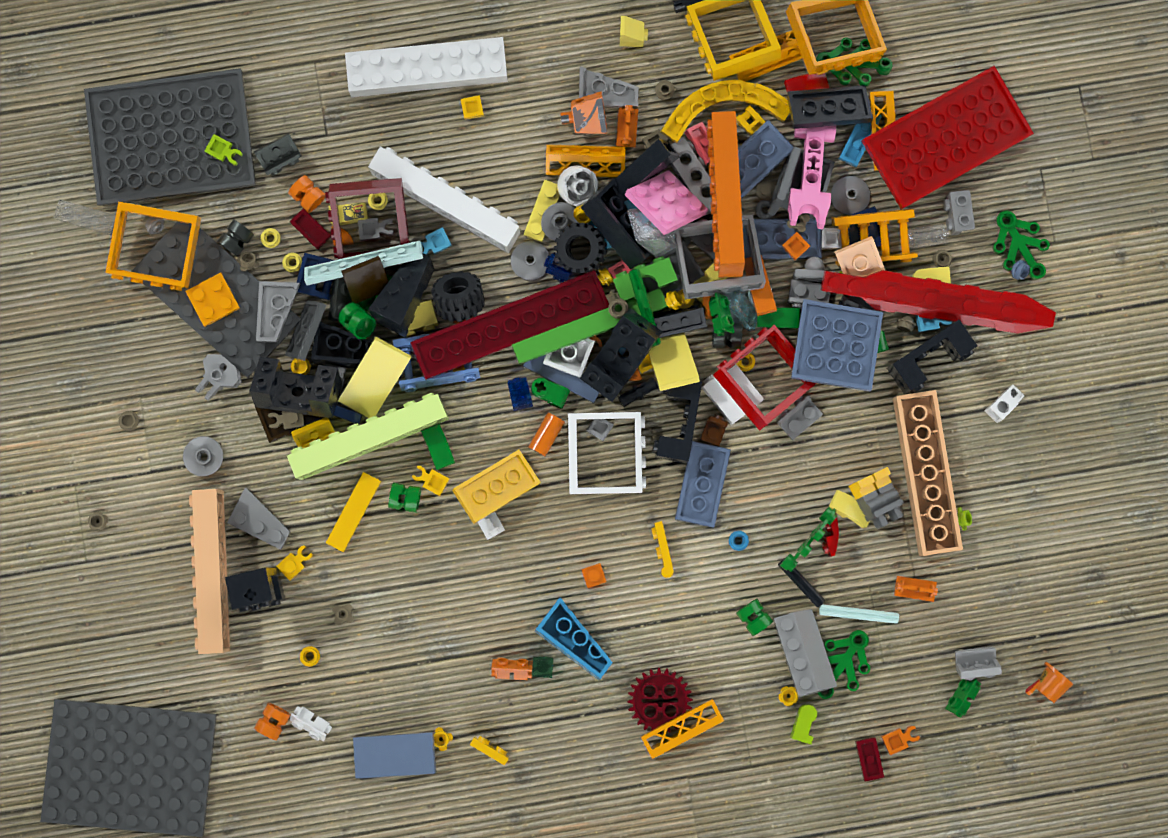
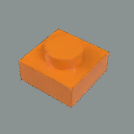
[782,232,810,261]
[581,563,607,588]

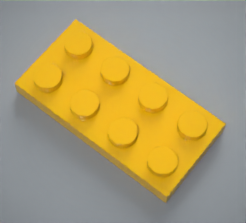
[452,449,541,524]

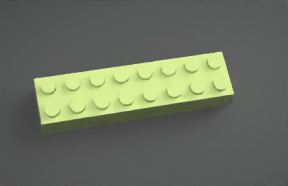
[287,393,449,480]

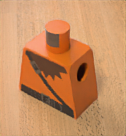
[560,91,607,134]

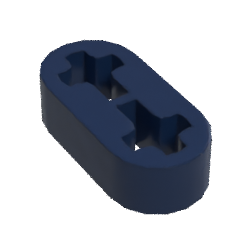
[334,406,362,425]

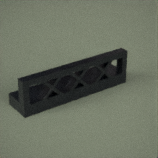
[653,304,707,338]

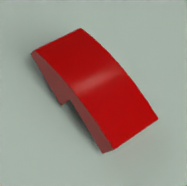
[784,73,830,92]
[822,514,839,557]

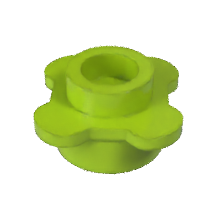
[957,507,972,531]

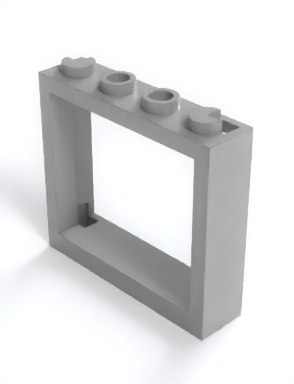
[673,214,766,300]

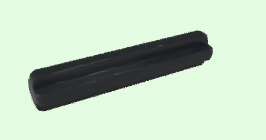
[778,558,825,607]

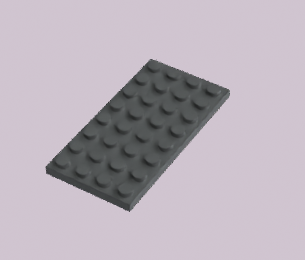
[131,222,301,379]

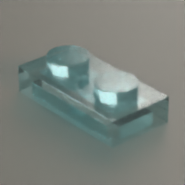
[729,290,757,331]

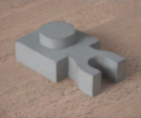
[358,218,394,241]

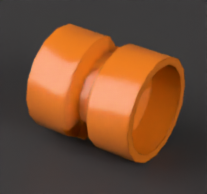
[288,175,325,213]
[254,703,291,741]

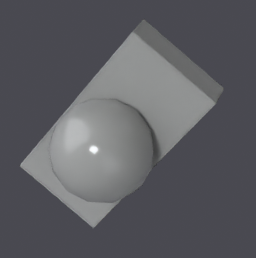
[793,257,835,282]

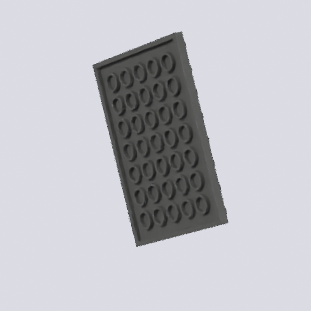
[84,68,256,206]
[40,699,217,837]

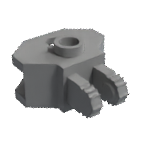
[195,354,242,401]

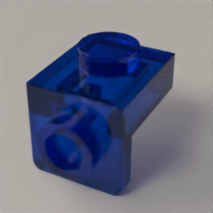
[544,252,572,282]
[507,377,533,411]

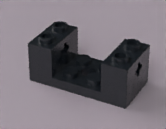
[580,308,663,402]
[886,320,977,395]
[249,357,342,418]
[652,381,702,464]
[225,567,285,613]

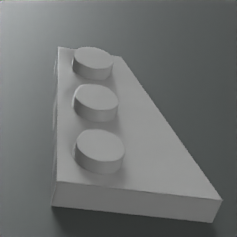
[579,66,639,108]
[256,281,300,343]

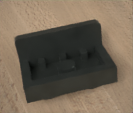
[254,133,302,176]
[328,278,352,321]

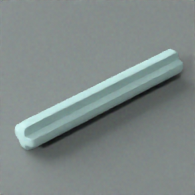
[819,604,899,624]

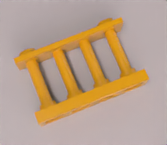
[831,209,918,266]

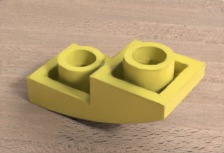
[829,490,870,528]

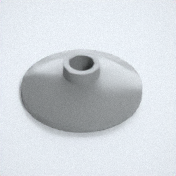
[831,176,870,215]
[541,202,579,240]
[511,241,550,281]
[183,436,223,477]

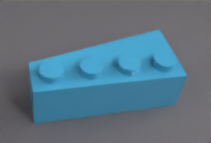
[535,597,613,680]

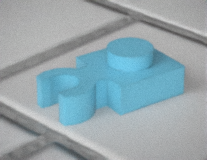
[421,227,452,255]
[915,315,953,332]

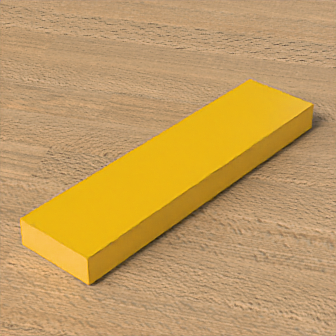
[326,472,382,552]

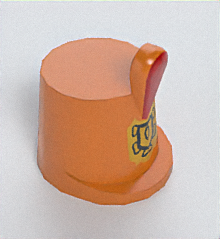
[1025,662,1074,703]

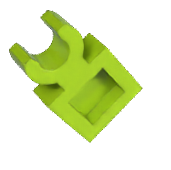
[205,134,243,166]

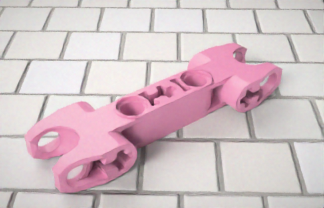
[787,125,836,229]

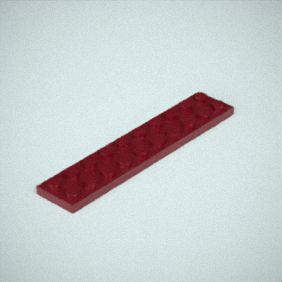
[410,270,609,380]

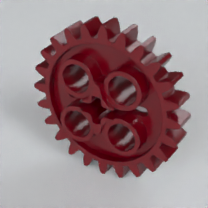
[627,667,693,734]

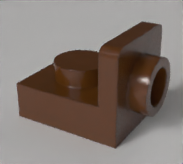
[700,414,728,447]

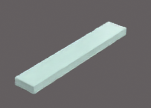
[304,241,423,285]

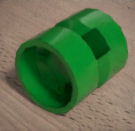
[339,303,376,339]
[388,482,421,513]
[736,598,774,636]

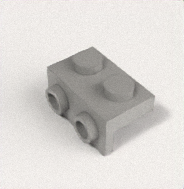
[944,190,975,236]
[955,646,1002,680]

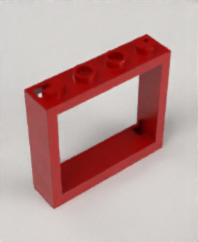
[713,325,817,431]

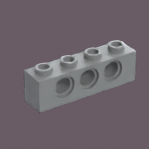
[671,137,712,219]

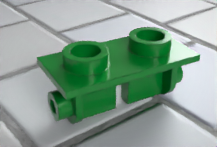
[709,292,734,336]
[945,679,981,718]

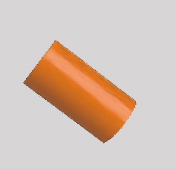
[528,412,565,457]

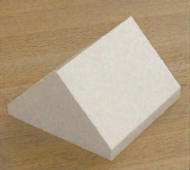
[543,338,595,378]

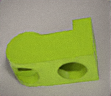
[790,704,817,745]

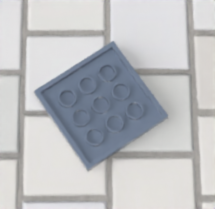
[791,299,883,392]

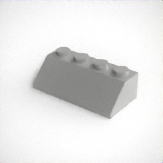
[773,609,837,698]

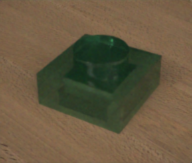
[532,656,554,678]

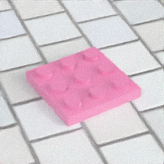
[625,170,708,235]

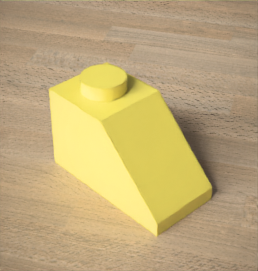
[620,16,648,47]

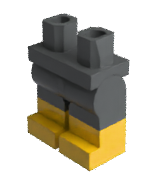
[848,467,904,529]

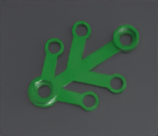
[816,37,893,87]
[992,210,1050,280]
[780,507,837,572]
[817,630,870,699]

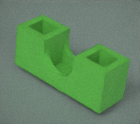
[613,256,678,301]

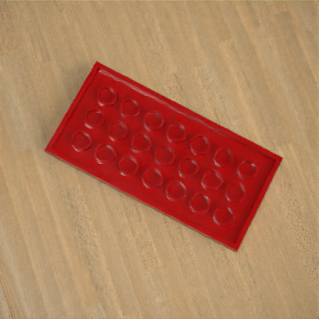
[861,65,1034,210]

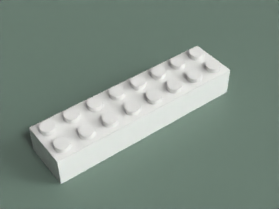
[345,37,508,97]
[368,146,520,253]

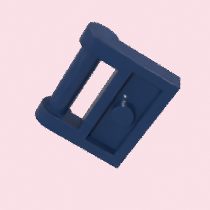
[296,253,334,301]

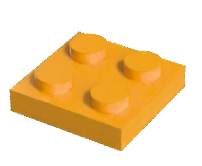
[185,272,240,327]

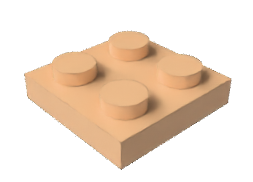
[834,236,885,277]

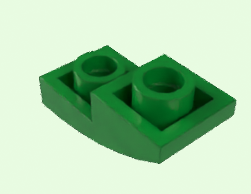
[757,307,801,328]
[421,423,455,470]

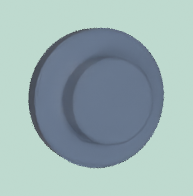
[1011,260,1030,280]

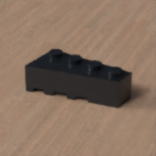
[581,179,654,270]
[368,253,435,338]
[311,321,373,369]

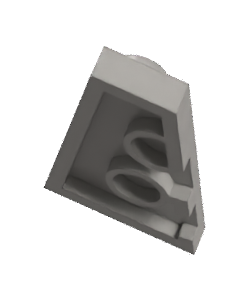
[227,487,291,550]

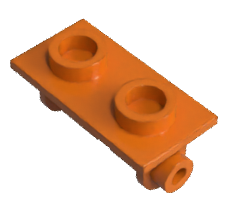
[616,105,638,148]
[894,576,938,602]
[491,658,533,680]

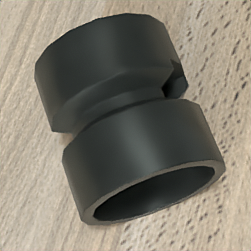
[217,219,254,257]
[712,323,742,349]

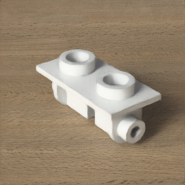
[478,512,505,540]
[290,706,332,742]

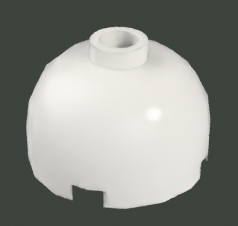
[557,165,598,207]

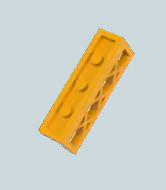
[729,30,811,82]
[869,91,895,171]
[546,145,625,177]
[641,699,724,759]

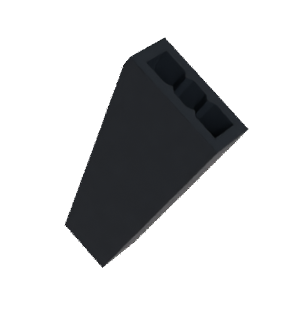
[615,139,680,200]

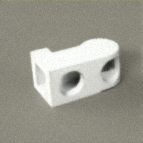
[984,384,1025,423]

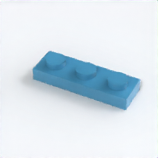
[839,110,882,167]

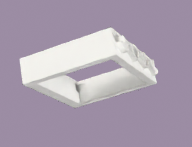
[568,412,646,494]

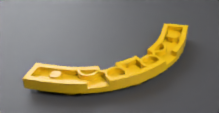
[660,80,790,143]

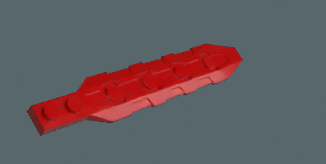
[821,270,1056,334]

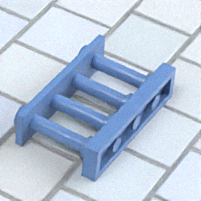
[393,334,481,392]

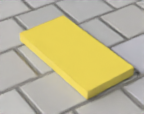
[649,332,700,391]
[338,337,411,418]

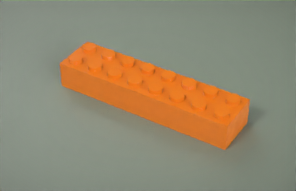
[707,111,745,278]

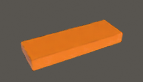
[744,255,777,316]

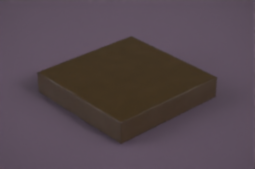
[341,256,388,304]

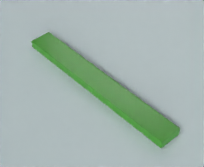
[512,288,668,364]

